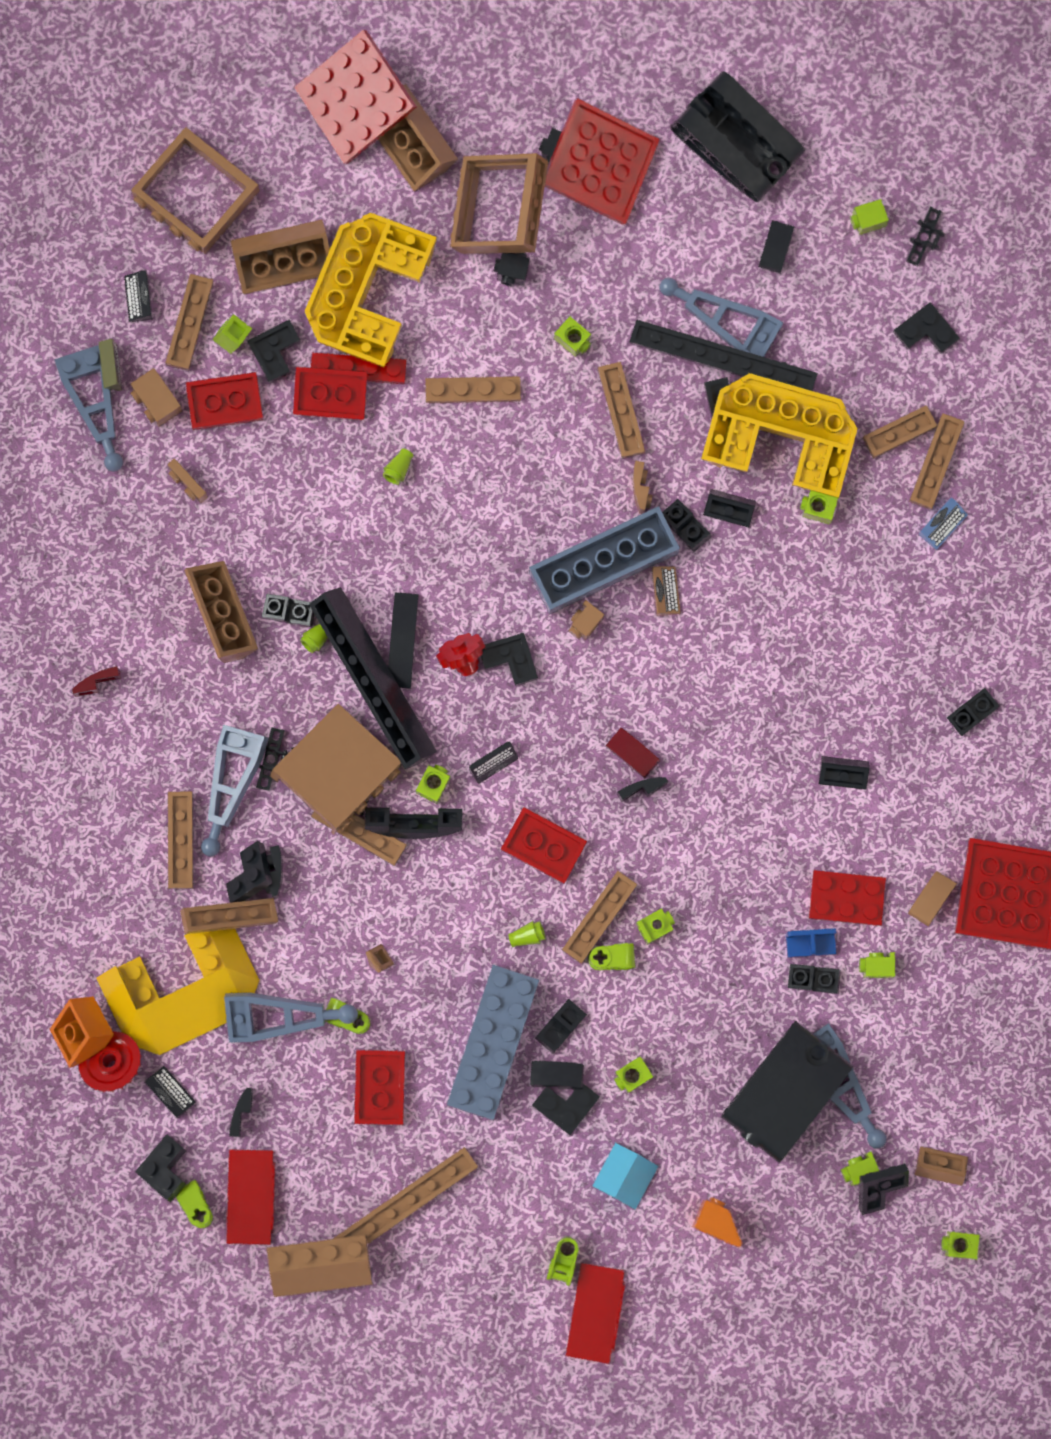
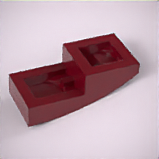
[72,666,121,697]
[606,728,660,779]

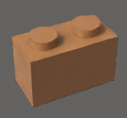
[130,368,182,427]

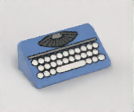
[918,497,968,550]

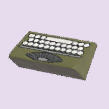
[99,339,122,391]

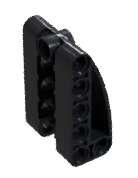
[670,71,805,202]
[721,1020,854,1163]

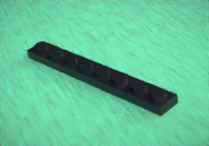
[629,319,818,391]

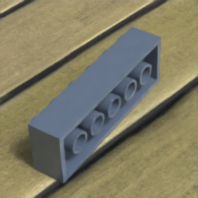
[529,506,680,615]
[447,965,539,1121]

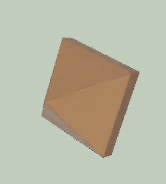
[365,944,394,973]

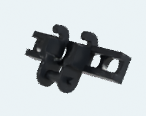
[906,206,945,267]
[256,727,288,791]

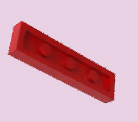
[311,352,407,384]

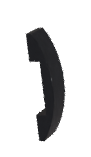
[388,592,419,689]
[365,807,462,839]

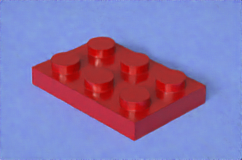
[293,366,368,420]
[185,372,263,430]
[500,807,587,884]
[808,870,886,926]
[354,1050,405,1125]

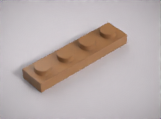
[165,274,214,371]
[598,361,645,459]
[425,376,521,403]
[909,413,965,510]
[168,791,193,889]
[311,812,407,866]
[562,871,637,964]
[180,898,278,934]

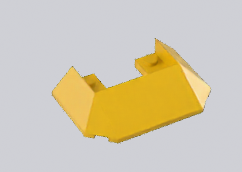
[304,213,437,367]
[701,373,858,498]
[96,929,260,1055]

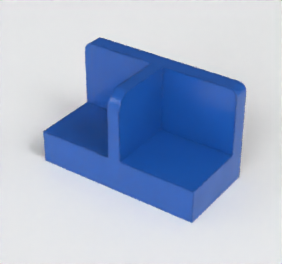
[785,928,837,958]

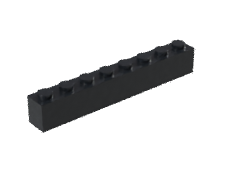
[309,587,437,770]

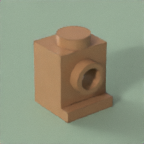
[568,600,604,640]

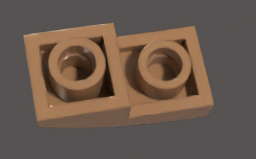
[633,460,653,514]
[908,871,957,927]

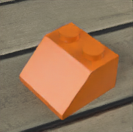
[49,996,114,1068]
[692,1197,742,1248]

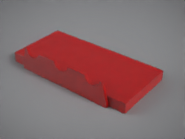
[226,1150,276,1245]
[565,1263,625,1364]

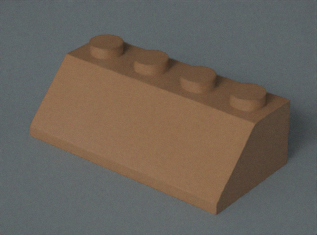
[378,84,458,192]
[230,219,330,294]
[184,561,258,663]
[266,1235,372,1297]

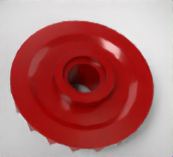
[79,1031,142,1093]

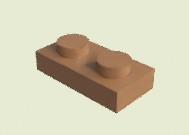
[167,458,208,503]

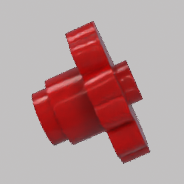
[436,633,485,676]

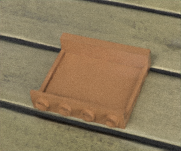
[270,704,401,835]

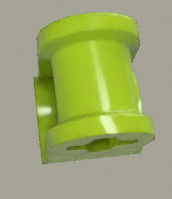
[588,943,636,970]
[325,997,370,1034]
[176,1179,213,1228]
[546,1236,579,1286]

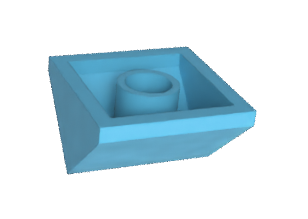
[592,1143,658,1210]

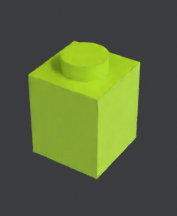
[850,199,889,235]

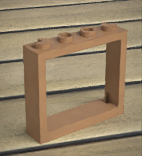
[131,127,260,254]
[450,153,548,254]

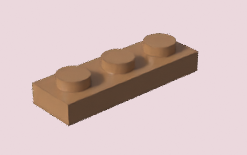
[862,405,937,459]

